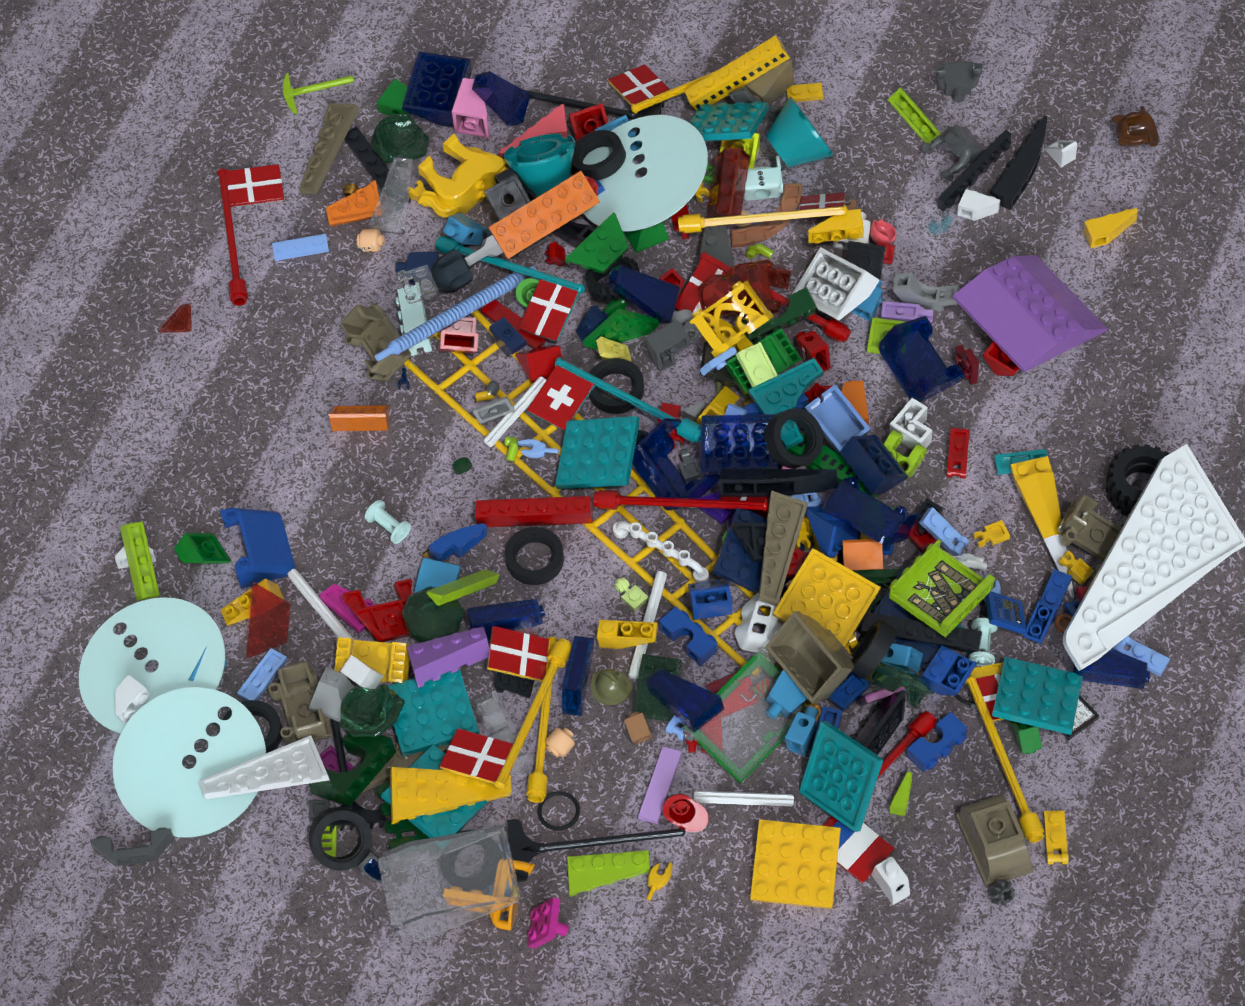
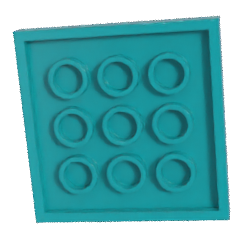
[689,101,769,141]
[555,416,640,489]
[992,657,1083,735]
[383,668,479,757]
[799,721,884,832]
[381,744,489,848]

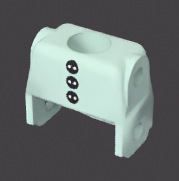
[736,156,783,201]

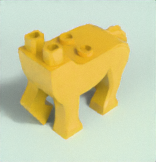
[407,133,509,218]

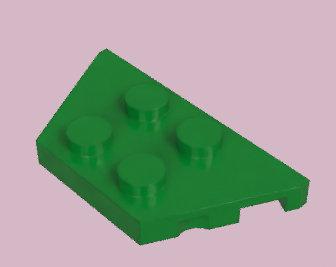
[565,212,629,274]

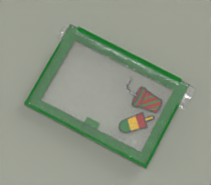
[682,647,809,784]

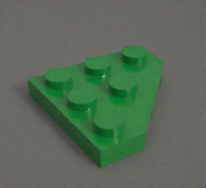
[583,308,660,350]

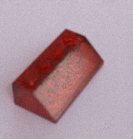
[706,148,750,224]

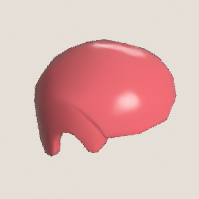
[869,219,897,244]

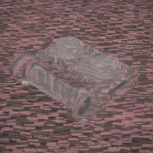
[396,264,439,304]

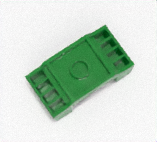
[725,328,802,396]

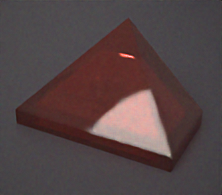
[753,264,792,289]
[158,304,192,333]

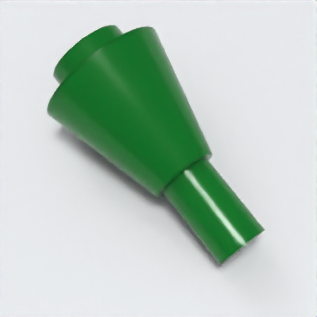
[603,297,627,316]

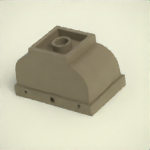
[765,611,854,704]
[956,794,1034,888]

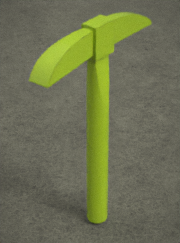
[283,73,354,114]

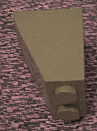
[745,59,794,104]

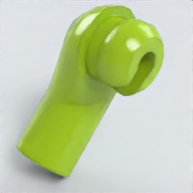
[746,244,774,259]
[504,436,518,462]

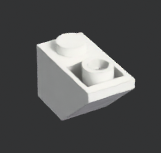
[958,189,1000,221]
[115,674,151,724]

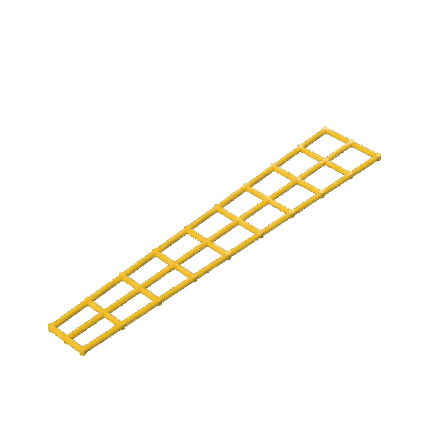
[404,310,776,678]

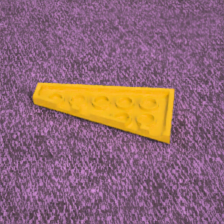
[390,767,511,824]

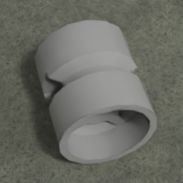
[670,310,701,343]

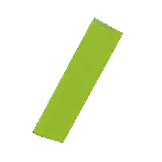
[887,87,941,144]
[120,521,160,601]
[426,569,500,606]

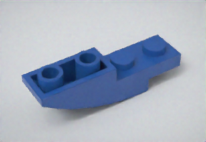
[1023,569,1072,644]

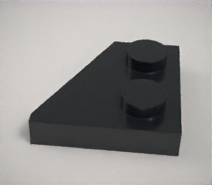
[731,522,767,562]

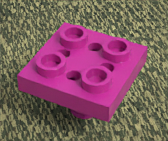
[527,897,569,949]

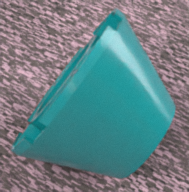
[766,97,834,168]
[504,133,575,196]

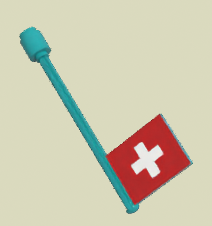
[527,357,705,443]

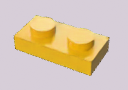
[787,82,823,102]

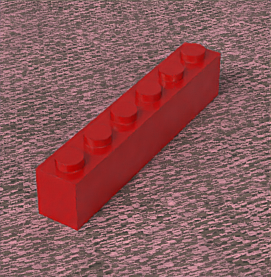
[475,496,593,527]

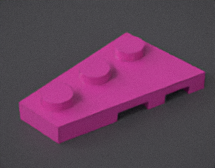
[320,584,375,634]

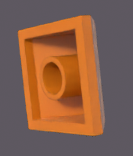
[843,539,883,570]

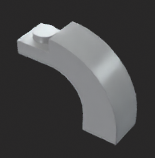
[893,272,961,311]

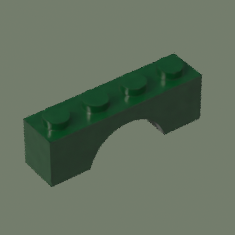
[741,287,818,343]

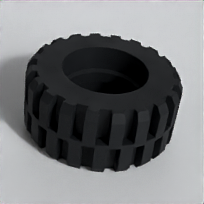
[1106,444,1170,516]

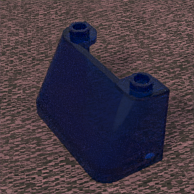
[879,316,965,403]

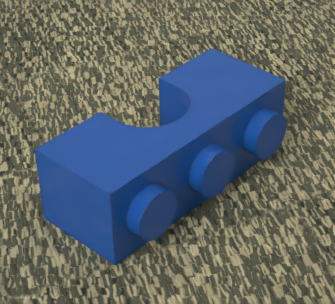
[659,606,717,666]
[907,712,967,773]

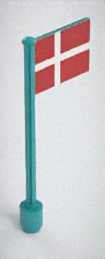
[435,236,585,343]

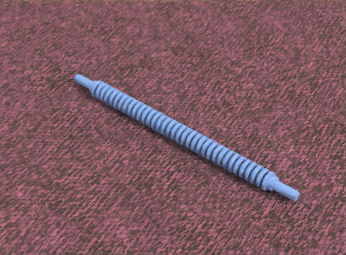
[375,266,536,361]

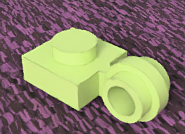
[614,577,649,612]

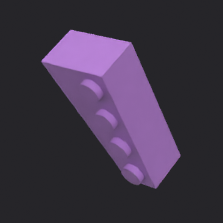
[407,626,489,688]

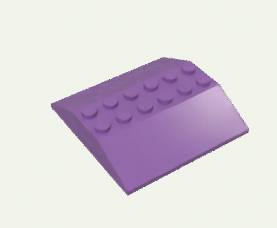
[952,255,1108,373]

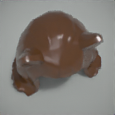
[1112,106,1159,147]

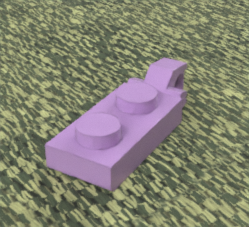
[881,301,933,324]

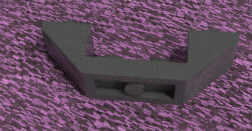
[90,828,174,866]

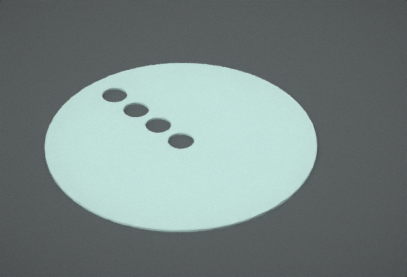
[583,115,708,232]
[79,597,225,734]
[113,687,266,837]

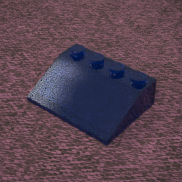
[402,51,472,127]
[701,414,780,476]

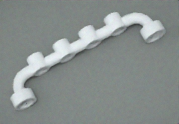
[613,521,709,583]

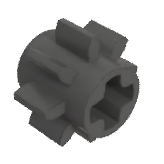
[988,879,1015,906]

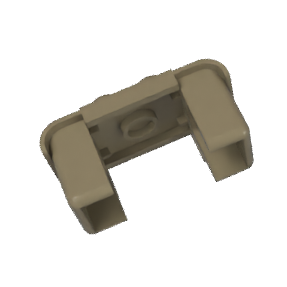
[340,303,411,382]
[1058,495,1121,562]
[268,661,333,745]

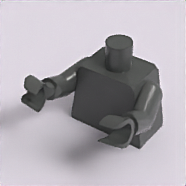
[936,61,983,102]
[921,125,985,181]

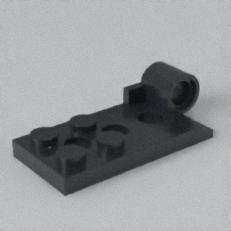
[484,168,550,256]

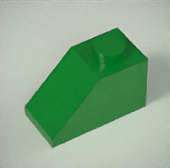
[1008,720,1042,754]

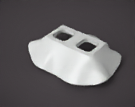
[735,593,785,653]

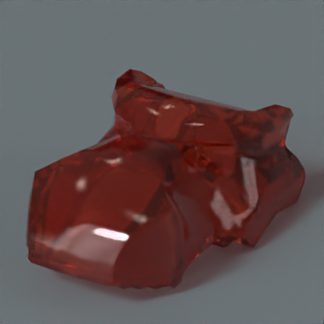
[698,259,782,318]

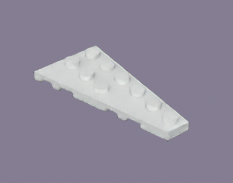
[199,735,329,799]

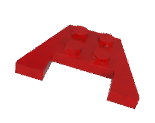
[342,579,416,642]

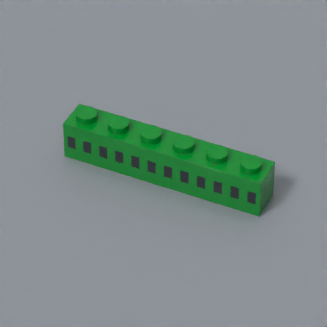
[784,431,879,504]

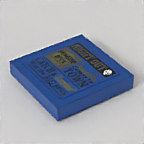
[985,591,1027,634]

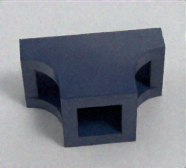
[576,305,608,344]
[489,317,527,357]

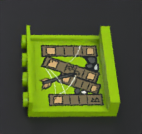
[889,539,996,638]

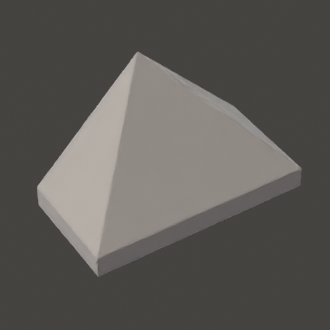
[472,396,515,424]

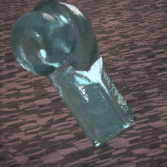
[928,215,953,235]

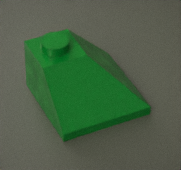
[623,221,669,253]
[174,533,232,563]

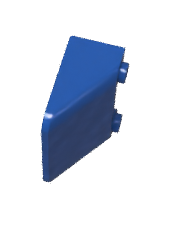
[806,506,898,558]
[220,508,295,589]

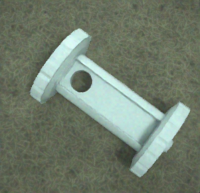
[364,500,411,544]
[969,618,998,666]

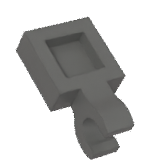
[679,448,703,483]

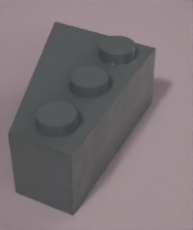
[698,225,734,269]

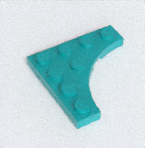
[748,358,824,450]

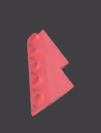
[498,104,568,160]

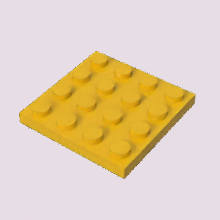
[772,548,881,647]
[750,819,841,909]

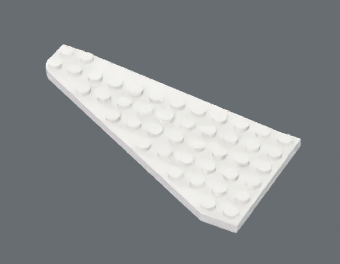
[1063,444,1245,671]

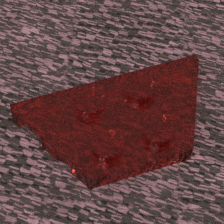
[246,582,290,658]

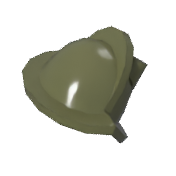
[591,669,632,706]

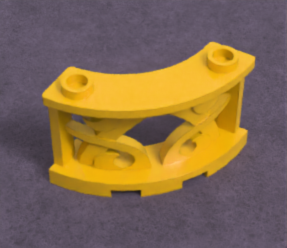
[689,281,774,358]

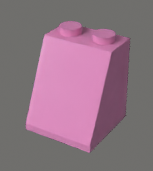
[452,78,490,138]

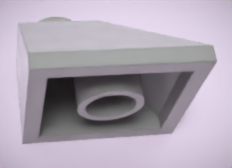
[308,667,359,724]

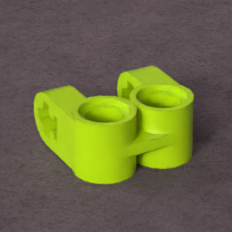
[884,430,927,478]

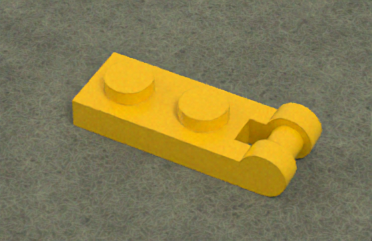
[1044,811,1068,865]

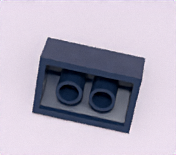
[839,435,909,494]

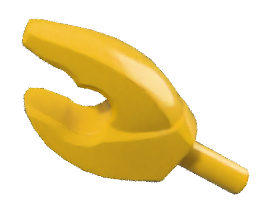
[646,862,673,901]

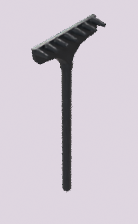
[511,88,664,136]
[328,719,386,832]
[507,819,685,885]

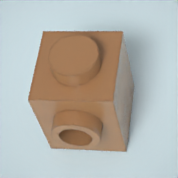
[624,712,653,745]

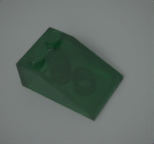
[633,654,682,722]

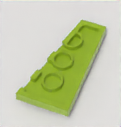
[567,850,650,897]

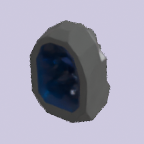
[358,851,391,884]

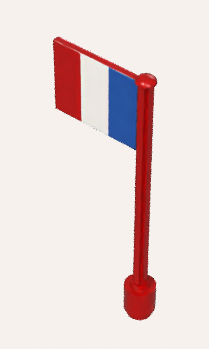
[823,711,937,884]

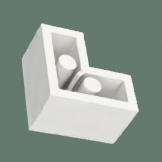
[889,398,932,450]

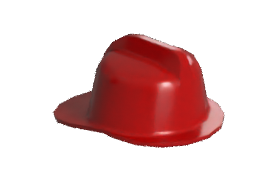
[663,794,709,832]

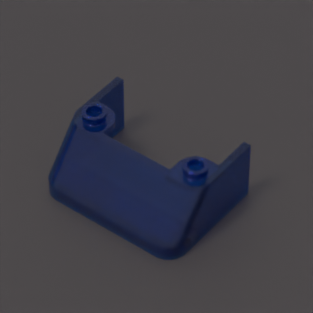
[632,418,720,510]
[823,476,919,545]

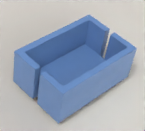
[804,385,870,455]

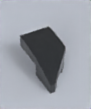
[916,498,943,536]

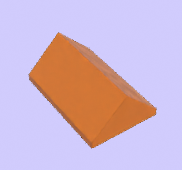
[329,405,390,431]

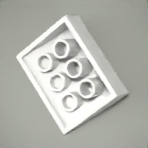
[792,247,879,320]

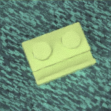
[735,342,778,388]

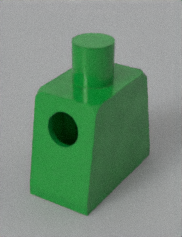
[376,79,422,120]

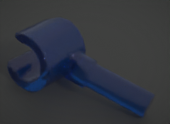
[398,368,410,390]

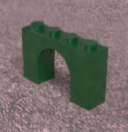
[309,726,396,807]

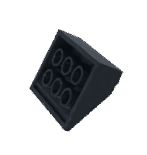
[853,690,906,755]

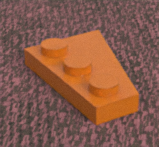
[326,180,383,227]

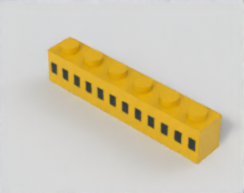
[684,35,790,111]

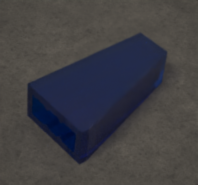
[472,71,530,126]
[609,265,680,324]
[467,599,545,640]
[562,636,594,716]
[1073,649,1150,689]
[646,669,725,733]

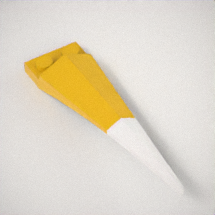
[1010,456,1074,599]

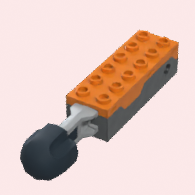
[432,171,600,291]

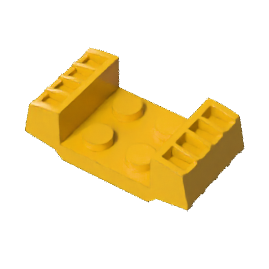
[334,637,411,683]

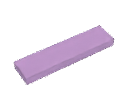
[638,747,682,825]

